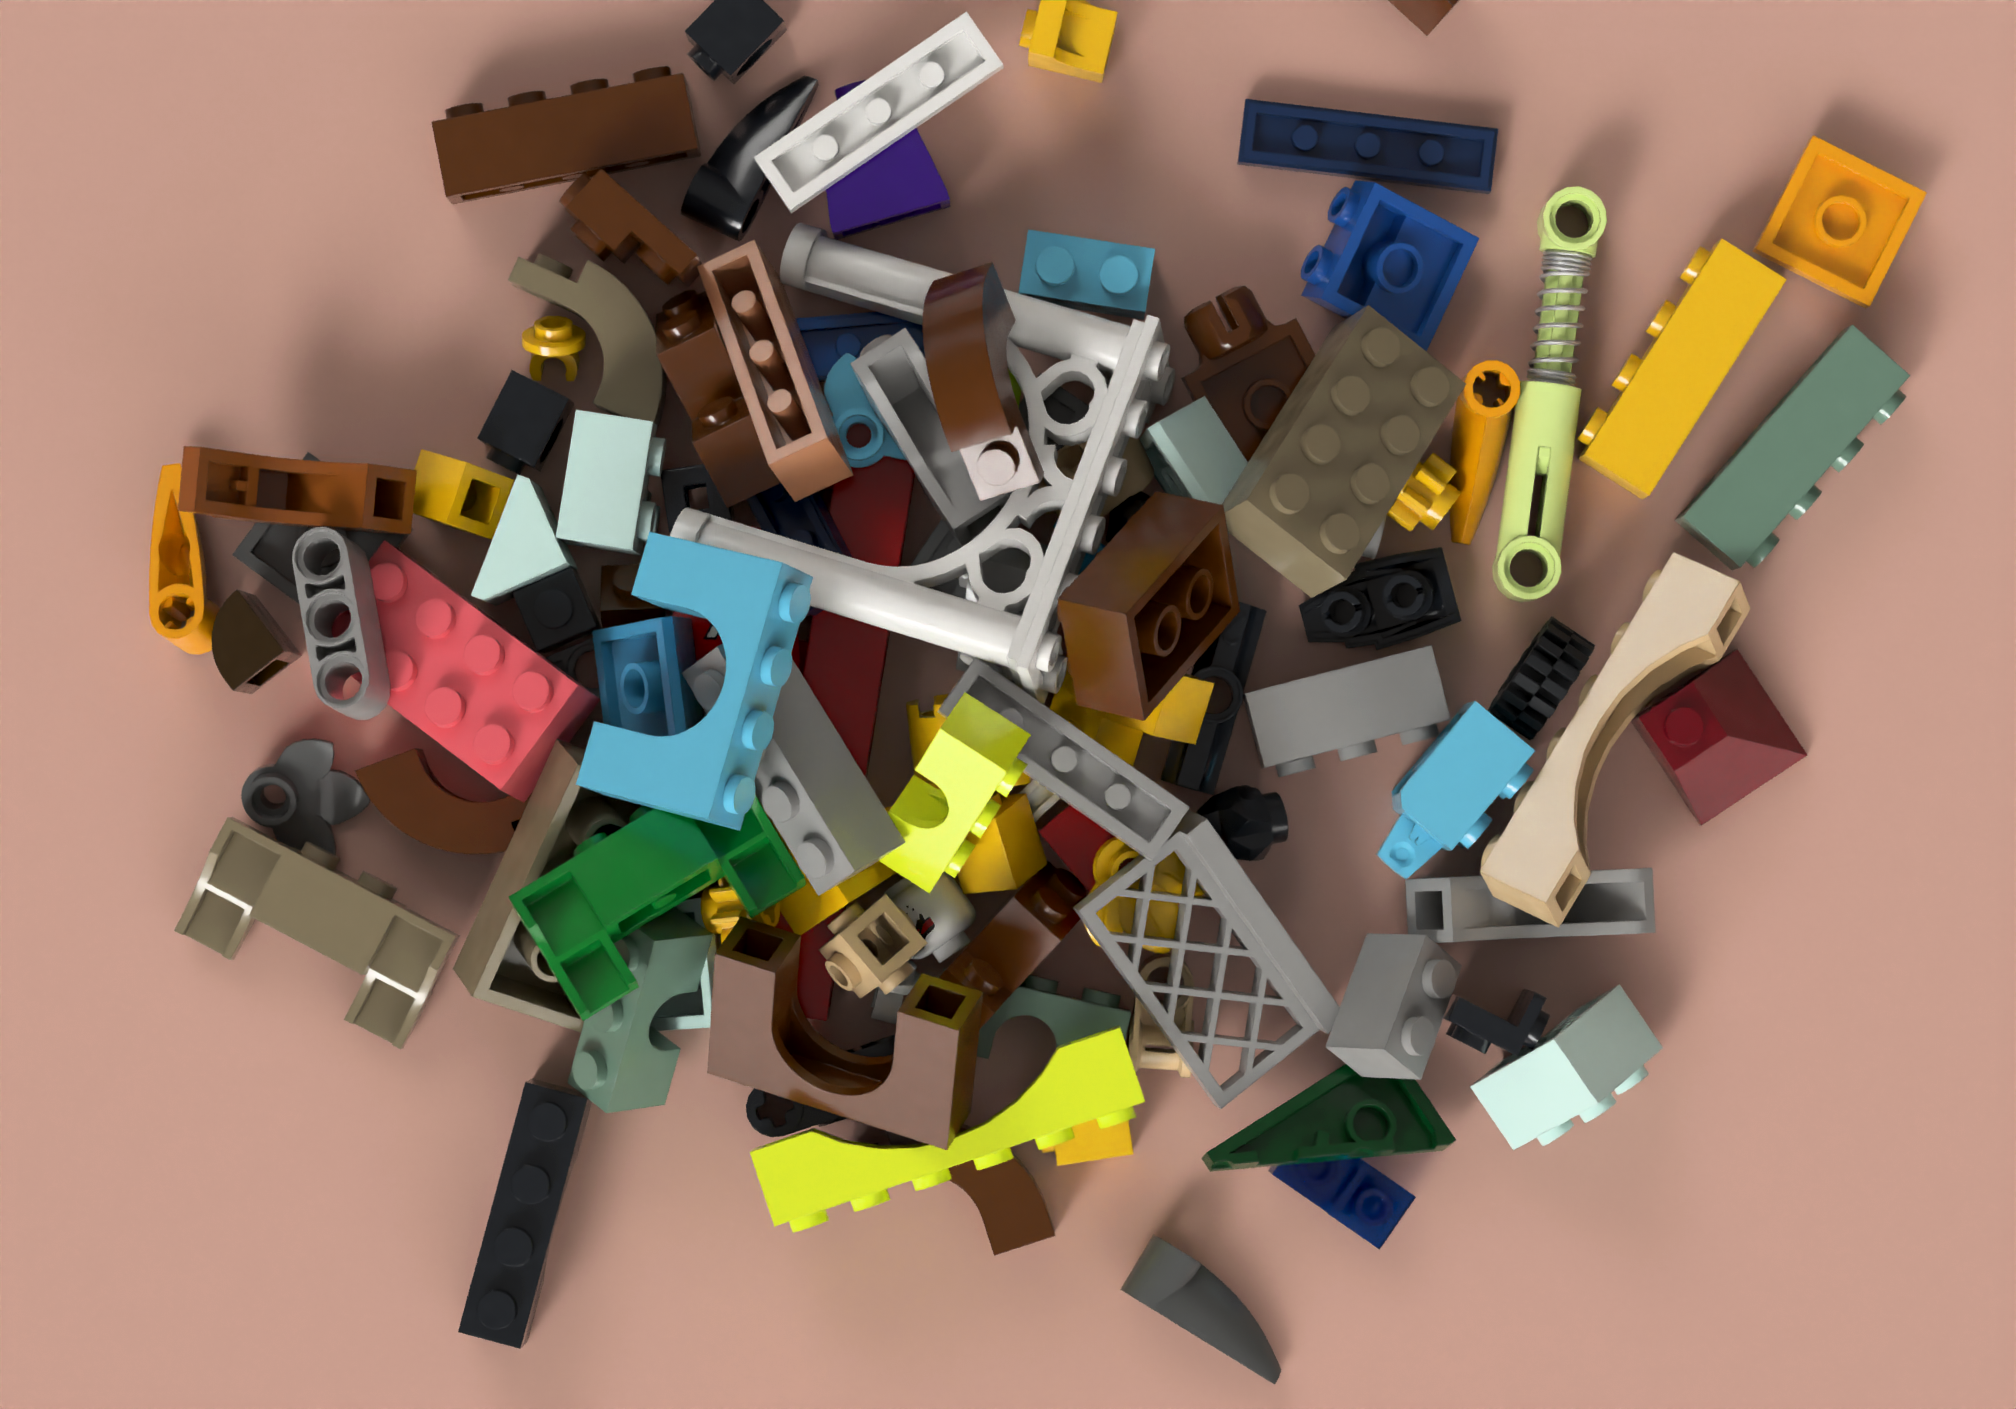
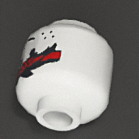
[884,872,976,963]

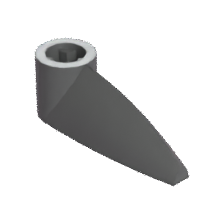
[1120,1235,1281,1384]

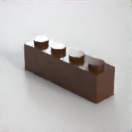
[432,66,701,204]

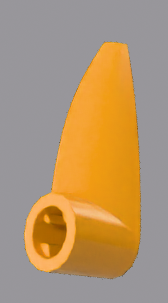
[1449,360,1520,545]
[149,463,220,655]

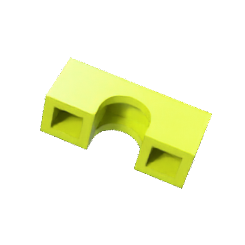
[879,692,1031,894]

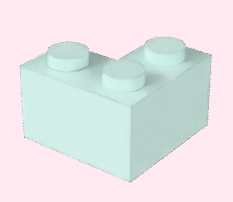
[556,409,666,556]
[1470,984,1663,1150]

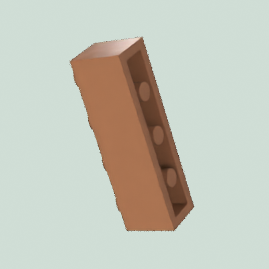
[697,239,853,502]

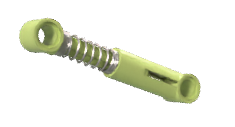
[1492,186,1607,602]

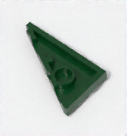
[1201,1064,1456,1172]

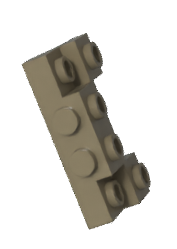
[174,817,460,1049]

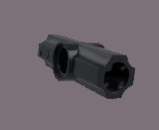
[1160,602,1267,795]

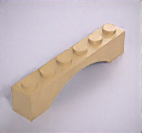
[1479,552,1751,928]

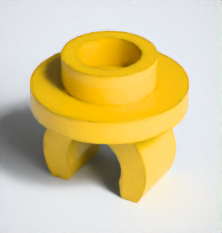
[522,316,586,381]

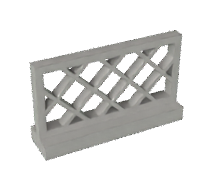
[1073,810,1340,1109]

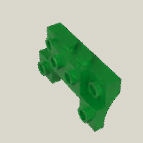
[509,795,807,1021]

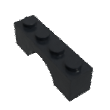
[458,1079,592,1349]

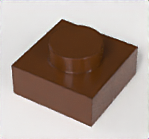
[600,564,666,629]

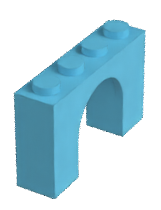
[576,532,813,831]

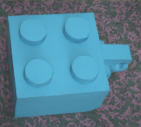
[1376,701,1535,879]

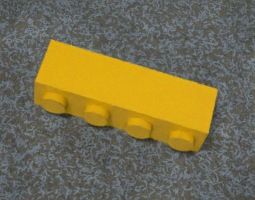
[1577,238,1787,500]

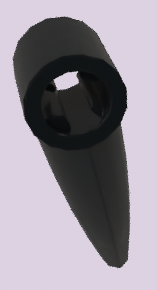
[681,76,819,242]

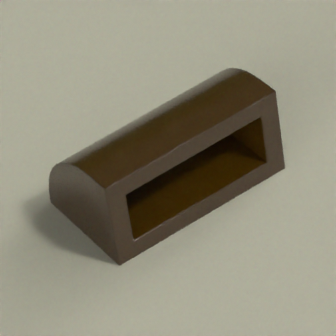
[212,589,302,694]

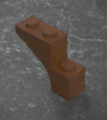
[656,290,781,508]
[939,861,1087,1030]

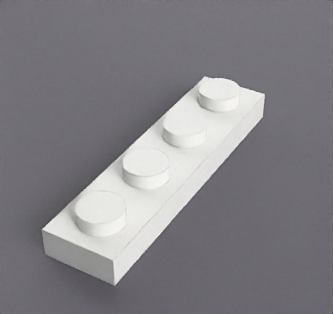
[754,11,1003,213]

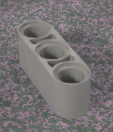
[292,527,390,720]

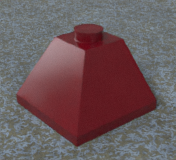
[1631,649,1807,825]

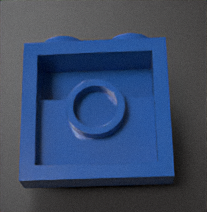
[1301,180,1479,352]

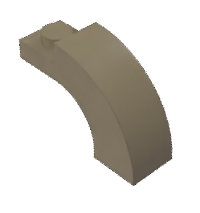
[508,253,667,429]

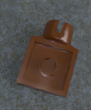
[1181,286,1315,462]

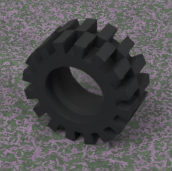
[1488,617,1595,741]

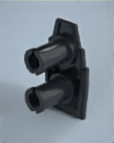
[1299,547,1462,650]

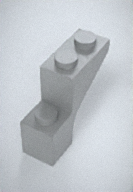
[850,328,1009,547]
[1405,868,1656,943]

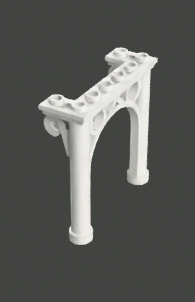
[670,223,1175,704]

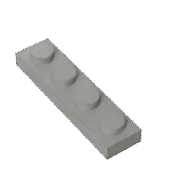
[937,657,1190,861]

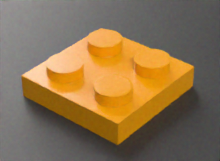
[1752,135,1927,309]

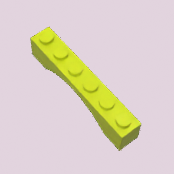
[750,1026,1145,1233]

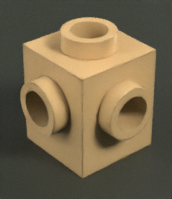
[819,894,928,999]

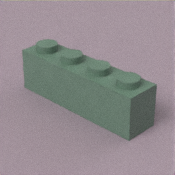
[1675,324,1910,570]

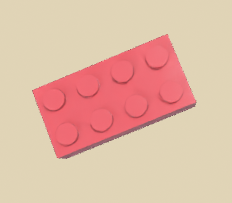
[332,540,600,803]

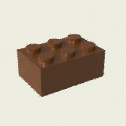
[1057,491,1240,721]

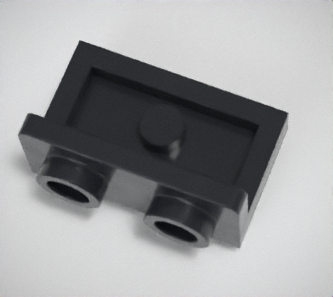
[1443,989,1550,1056]

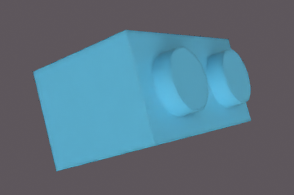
[1018,229,1155,320]

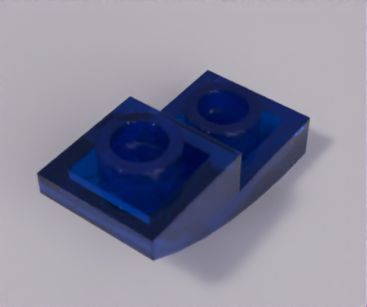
[1268,1158,1416,1250]

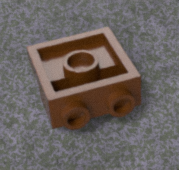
[559,169,702,287]

